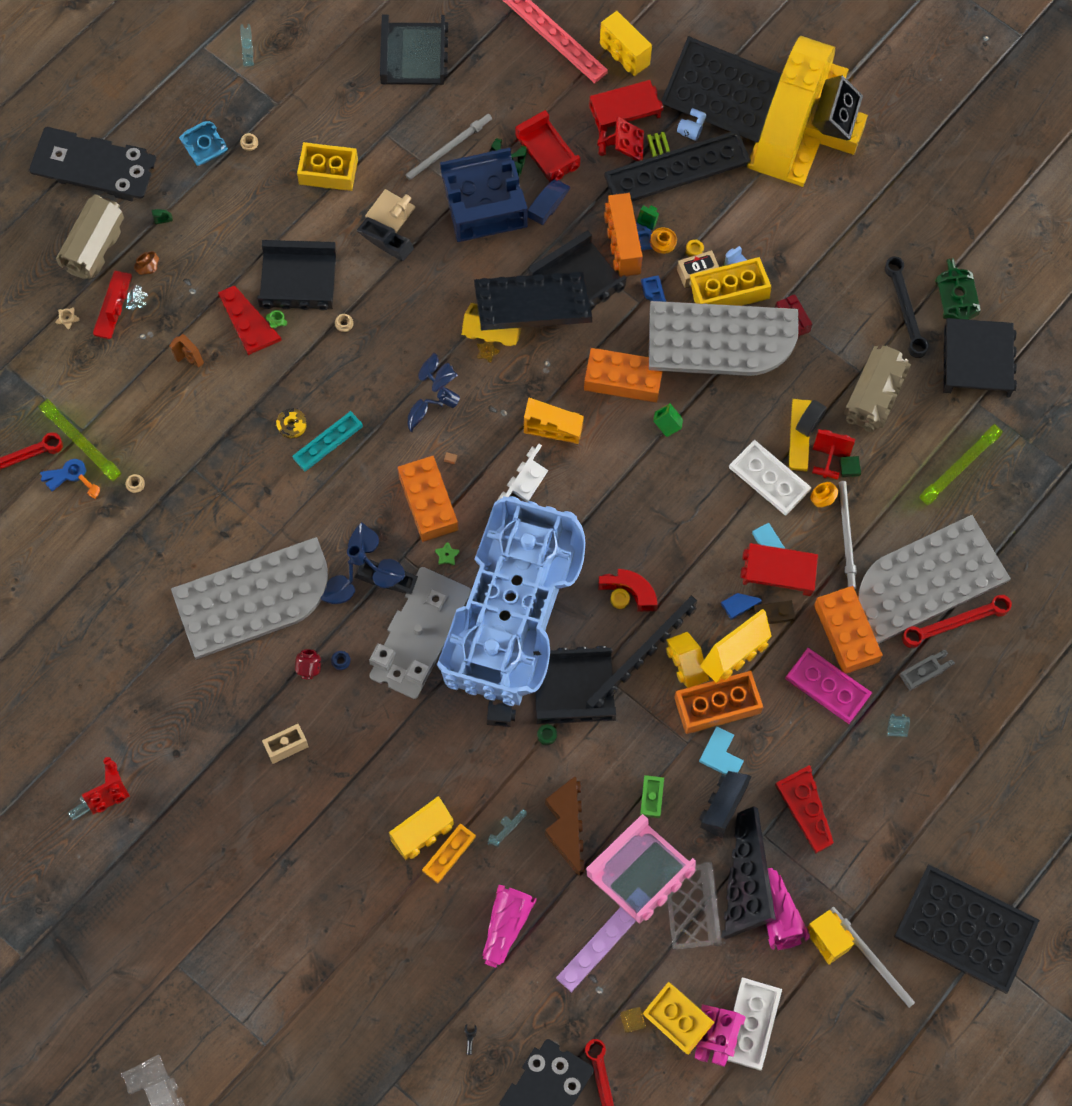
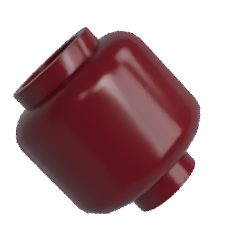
[295,649,321,680]

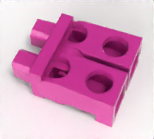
[695,1004,746,1067]

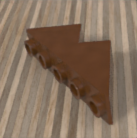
[545,776,584,876]

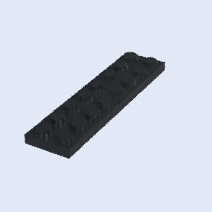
[604,130,751,202]

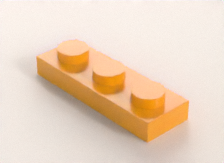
[422,823,476,884]

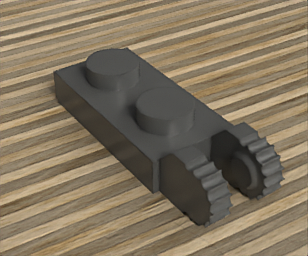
[899,650,955,691]

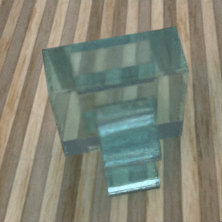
[126,285,148,310]
[887,714,910,737]

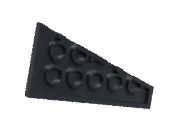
[721,806,776,939]

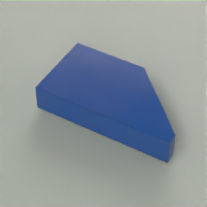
[635,220,653,250]
[641,275,666,302]
[721,593,762,620]

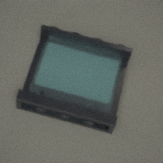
[380,14,448,85]

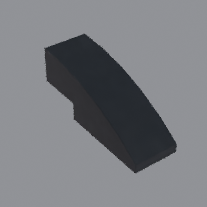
[357,217,414,261]
[354,559,418,594]

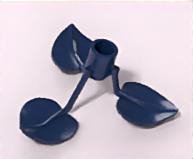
[408,353,460,433]
[320,522,405,604]

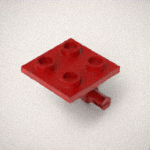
[597,117,644,162]
[812,429,855,480]
[82,757,130,814]

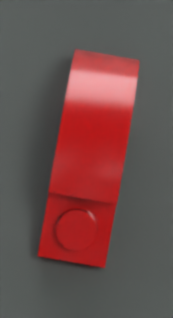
[598,569,658,611]

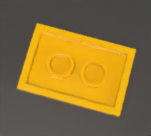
[643,982,715,1055]

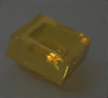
[620,1007,646,1033]

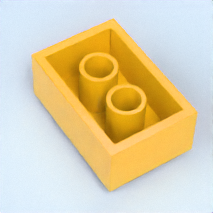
[600,11,652,76]
[297,142,358,191]

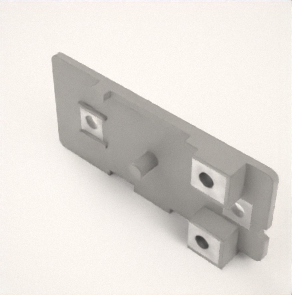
[369,567,471,699]

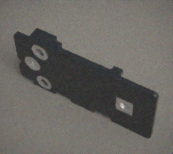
[29,127,157,201]
[499,1039,594,1106]

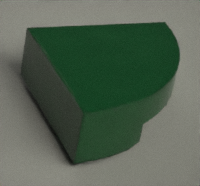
[152,209,173,224]

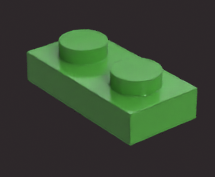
[640,775,664,818]

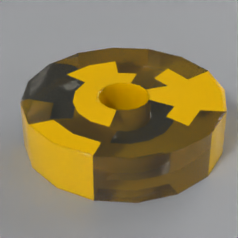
[276,408,307,438]

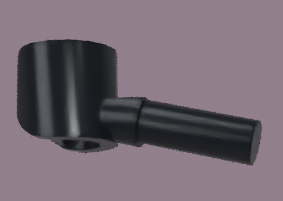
[464,1024,477,1055]

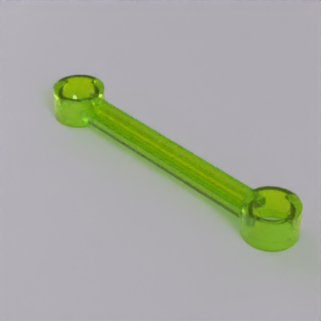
[38,399,121,482]
[919,424,1003,506]

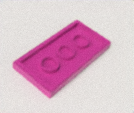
[785,648,872,724]

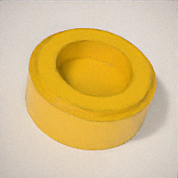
[685,240,704,257]
[610,589,630,609]

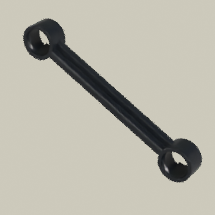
[884,256,929,358]

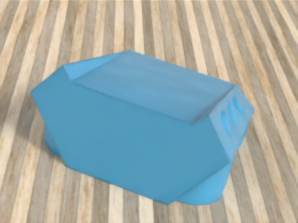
[179,121,228,166]

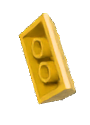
[461,303,521,346]
[389,796,454,860]

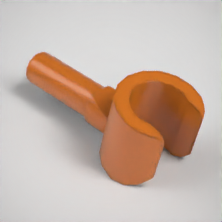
[78,474,100,499]

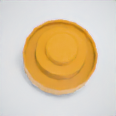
[650,227,677,254]
[810,482,838,507]

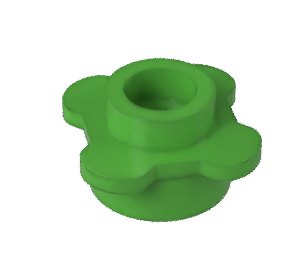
[266,310,287,329]

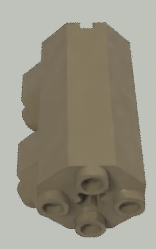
[56,194,124,279]
[844,346,911,432]

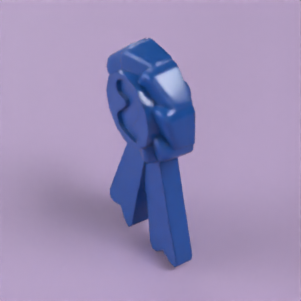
[40,459,87,492]

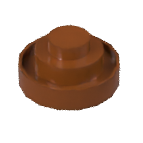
[134,251,159,275]

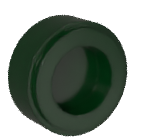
[537,724,557,745]

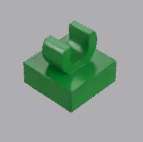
[637,205,659,230]

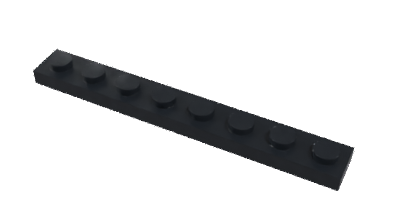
[586,595,697,709]

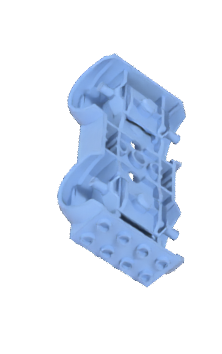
[437,496,585,706]

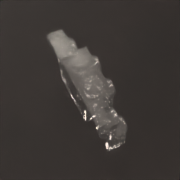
[121,1055,185,1106]

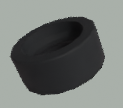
[796,400,827,437]

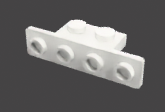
[497,444,548,502]

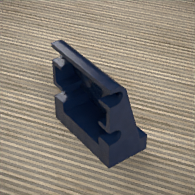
[440,148,528,242]

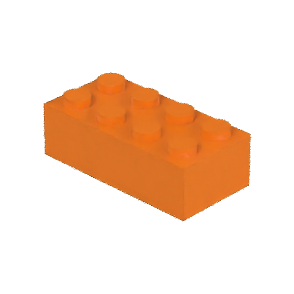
[604,193,643,277]
[584,348,663,403]
[398,455,458,542]
[814,586,883,674]
[674,671,763,734]

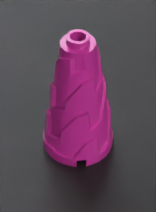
[767,868,810,950]
[483,885,537,968]

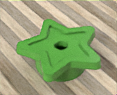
[435,542,460,565]

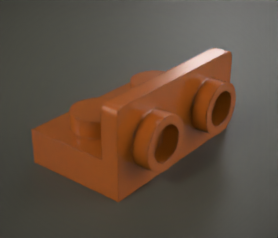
[169,334,204,368]

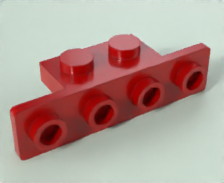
[93,271,132,339]

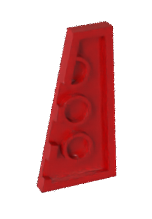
[218,285,282,355]
[775,765,834,854]

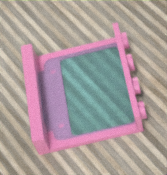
[586,814,696,924]

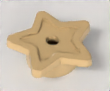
[56,307,80,329]

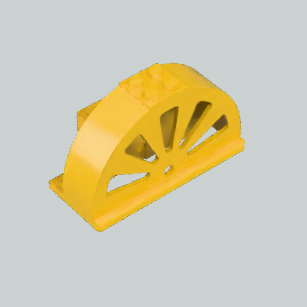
[747,36,868,187]

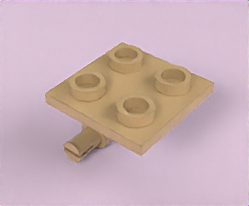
[365,189,415,233]

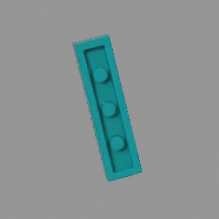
[292,411,363,472]

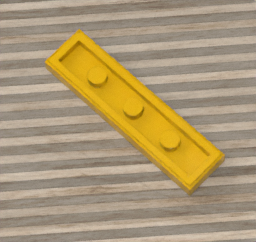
[788,399,811,471]

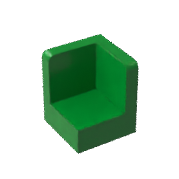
[654,403,683,437]

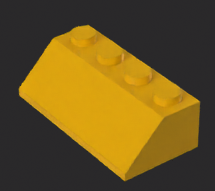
[690,257,771,306]
[700,609,771,683]

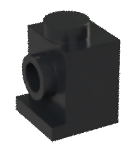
[487,701,516,727]

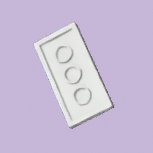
[729,440,811,516]
[727,977,782,1071]

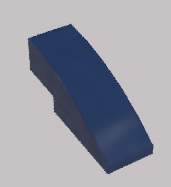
[528,179,570,225]

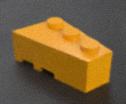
[524,398,584,444]

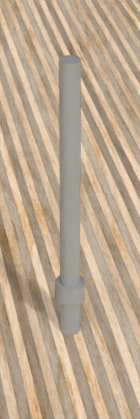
[405,114,492,180]
[839,481,857,589]
[830,907,915,1008]

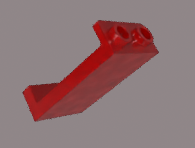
[589,80,663,132]
[515,110,581,182]
[740,543,818,596]

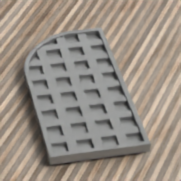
[649,301,798,376]
[858,515,1011,644]
[171,537,328,659]

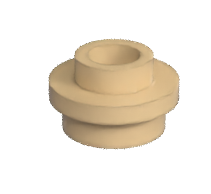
[240,133,258,151]
[335,314,353,332]
[125,474,145,493]

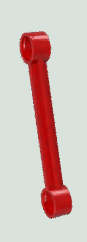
[0,432,63,470]
[902,595,1012,648]
[585,1039,614,1106]

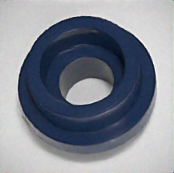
[331,651,351,670]

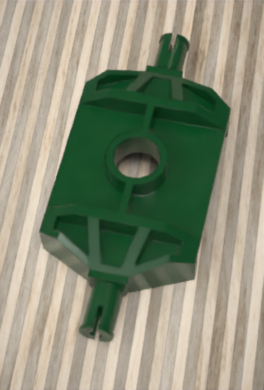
[935,258,981,320]

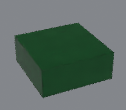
[839,456,861,477]

